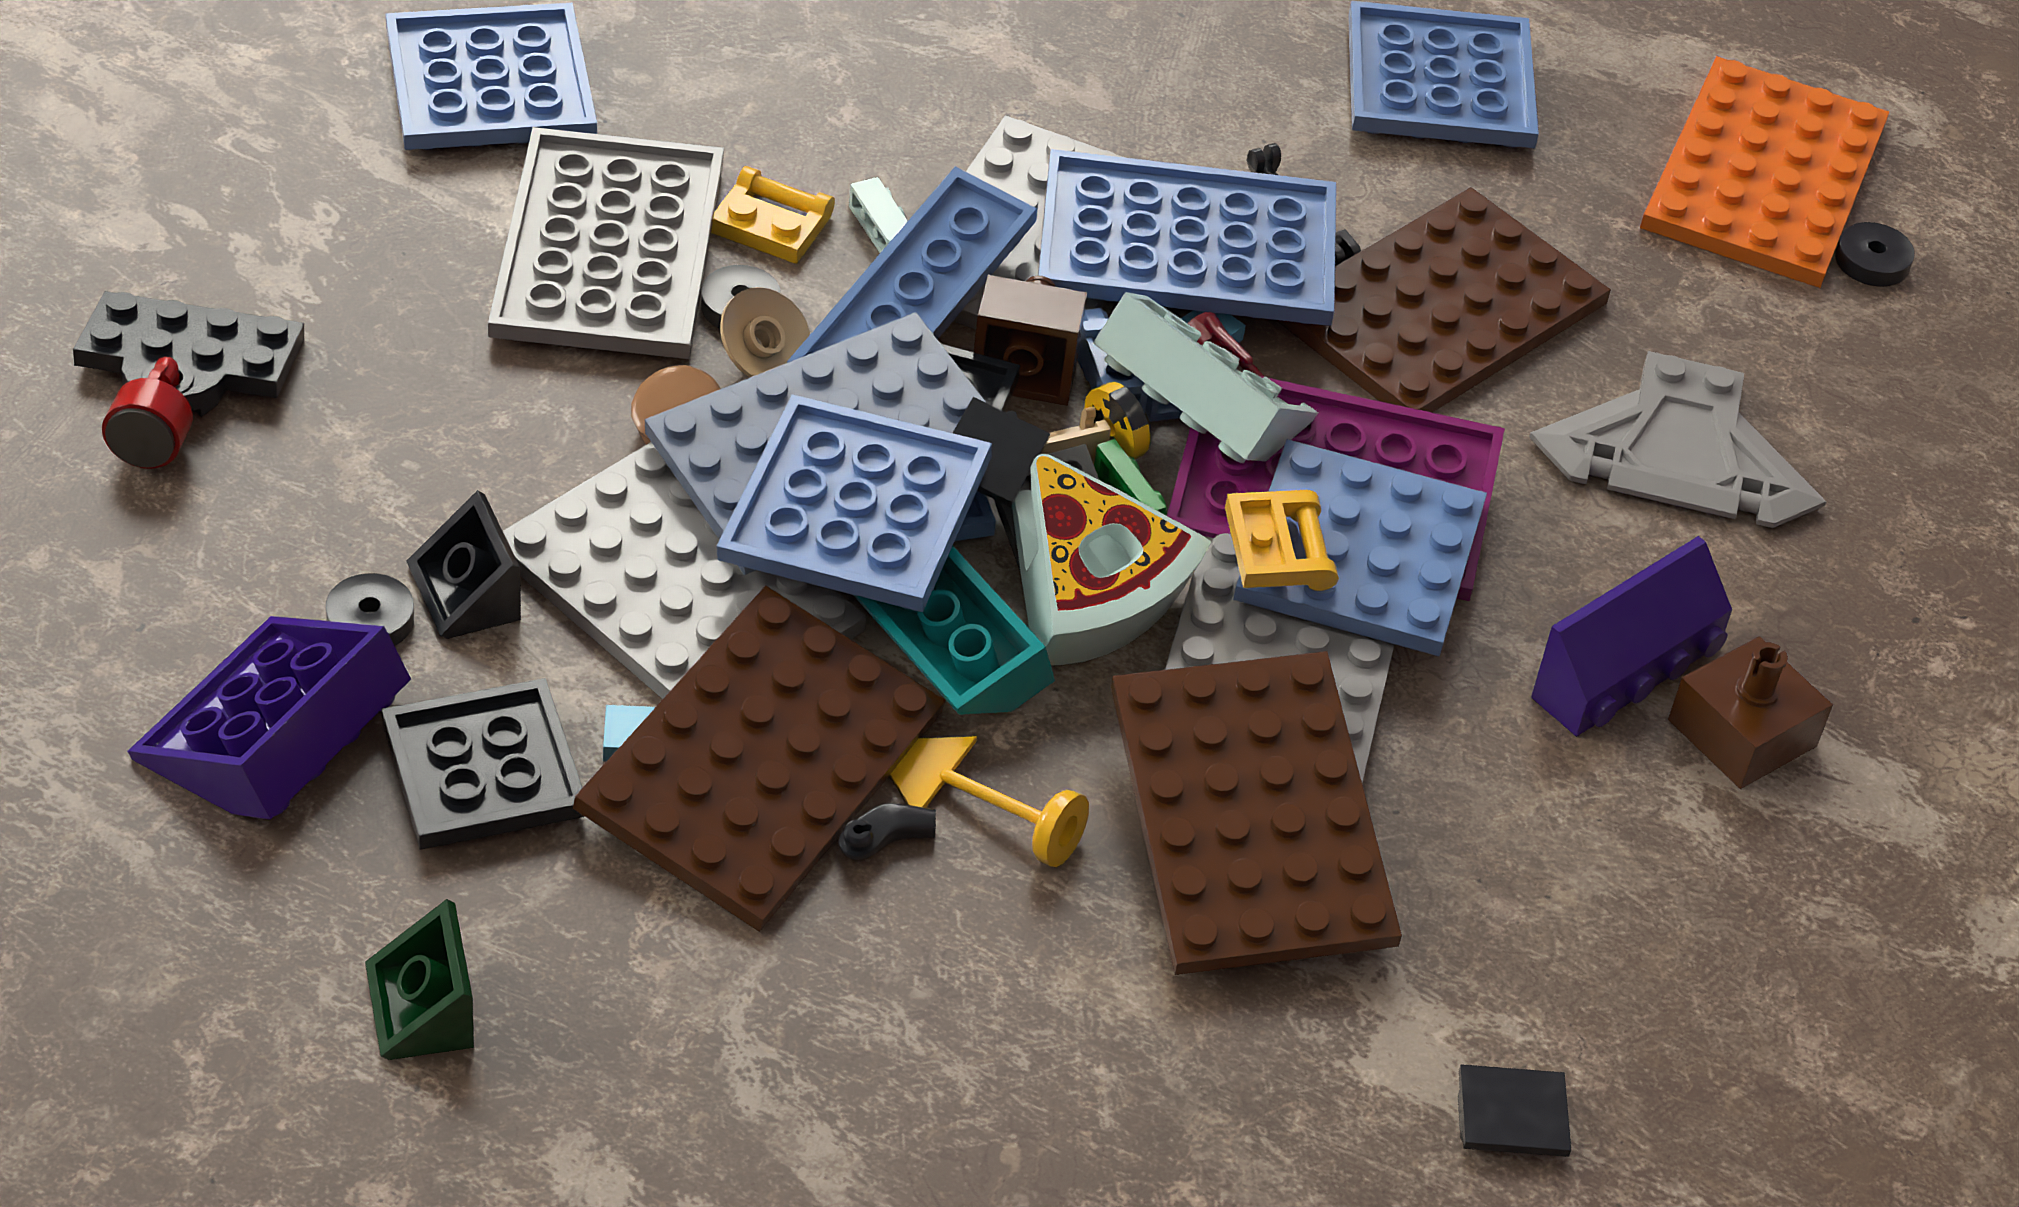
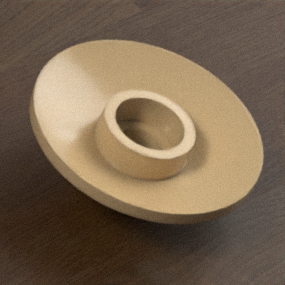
[720,287,810,377]

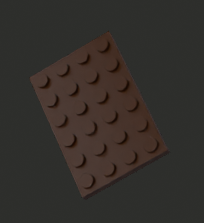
[1276,187,1611,413]
[573,585,946,932]
[1111,651,1402,975]

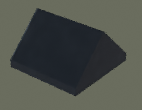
[406,490,521,639]

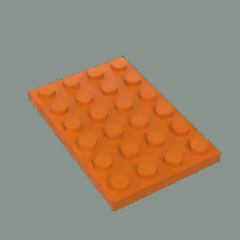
[1640,56,1889,288]

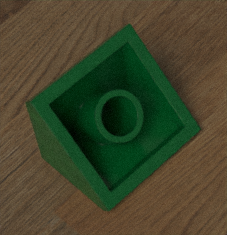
[365,899,474,1060]

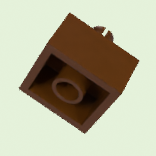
[973,275,1087,406]
[1668,636,1833,789]

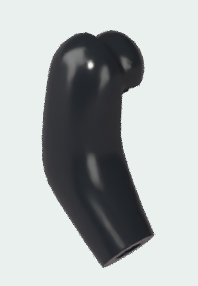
[839,803,936,860]

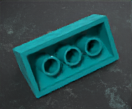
[853,546,1055,715]

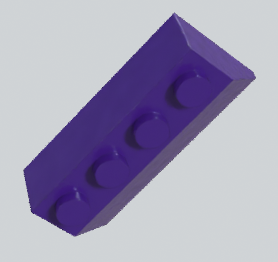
[1531,536,1732,737]

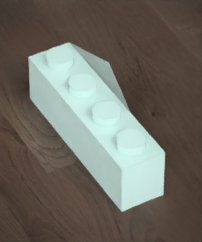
[1093,292,1319,463]

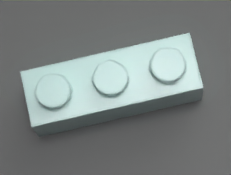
[849,177,907,253]

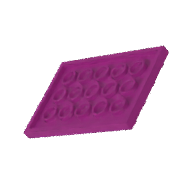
[1167,376,1505,601]

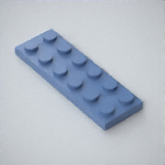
[787,166,1037,363]

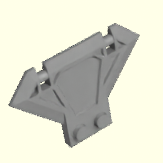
[1529,351,1826,528]

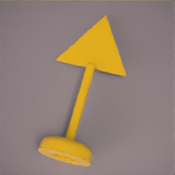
[889,736,1089,867]

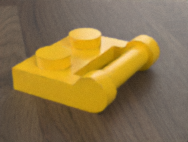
[711,166,835,264]
[1225,490,1339,591]

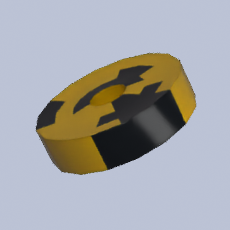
[1084,382,1150,460]

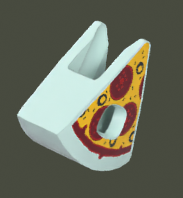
[1012,454,1211,665]

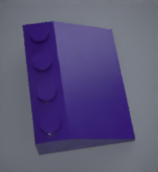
[127,616,411,819]

